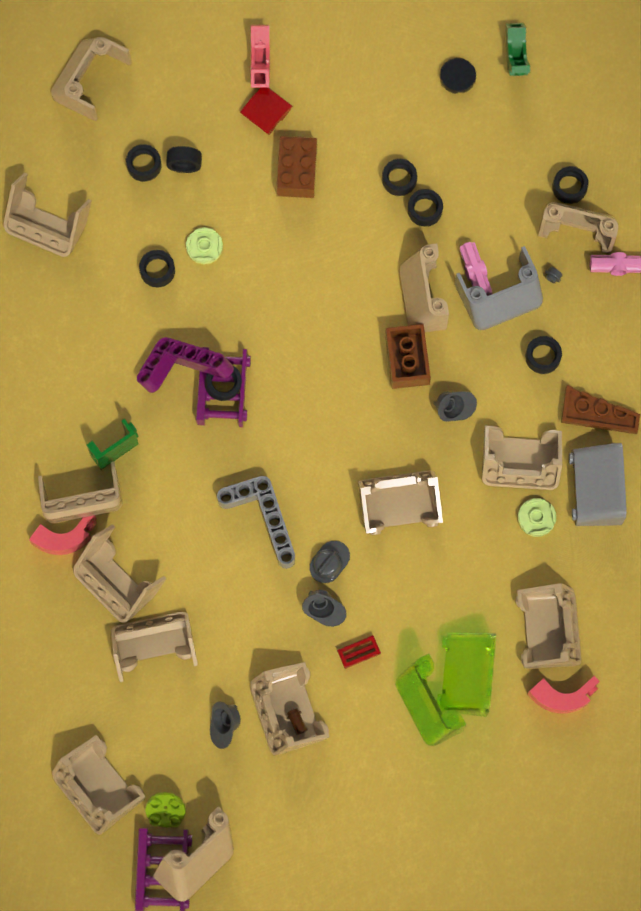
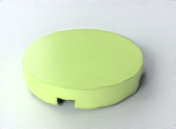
[186,227,223,264]
[518,498,556,537]

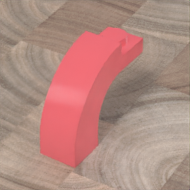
[251,25,270,88]
[29,515,97,555]
[527,676,600,714]

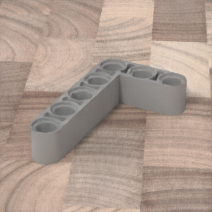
[217,476,295,569]

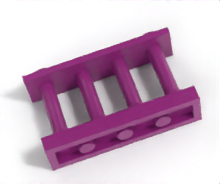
[196,347,251,427]
[135,828,192,911]

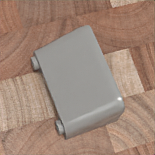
[569,443,627,526]

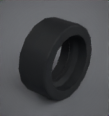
[126,144,162,182]
[166,146,202,173]
[382,159,417,196]
[552,166,589,204]
[408,189,443,227]
[139,250,175,288]
[525,336,562,374]
[204,366,242,401]

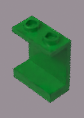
[86,419,139,470]

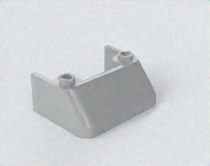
[454,246,543,330]

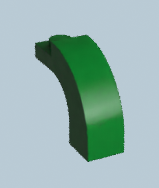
[506,23,530,76]

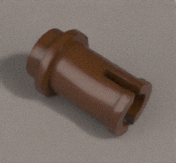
[287,708,308,735]

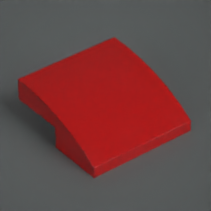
[240,87,293,135]

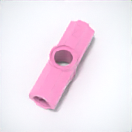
[459,242,493,296]
[589,252,641,276]

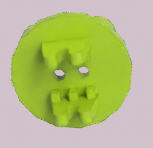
[145,792,186,828]

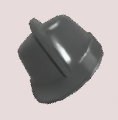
[433,391,477,422]
[310,541,350,583]
[302,590,346,627]
[210,702,241,749]

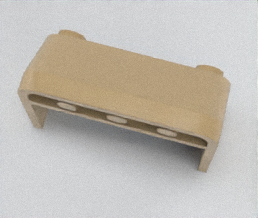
[51,37,132,121]
[3,172,92,257]
[38,462,123,523]
[73,524,167,623]
[111,612,198,682]

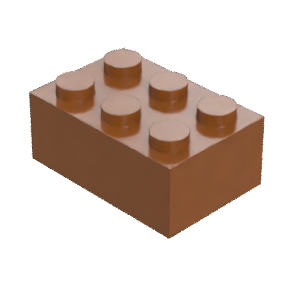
[277,136,317,198]
[385,324,431,389]

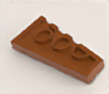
[561,385,640,434]

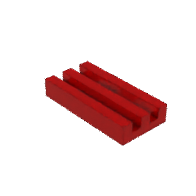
[337,635,381,669]

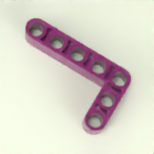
[137,337,234,393]

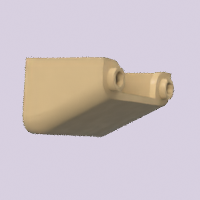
[538,202,618,254]
[400,244,449,332]
[482,426,562,490]
[358,471,443,535]
[516,583,581,669]
[250,662,330,756]
[52,735,146,835]
[153,807,234,901]

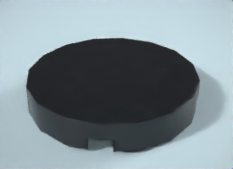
[440,58,476,94]

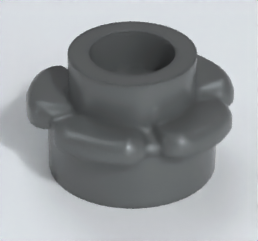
[545,267,563,284]

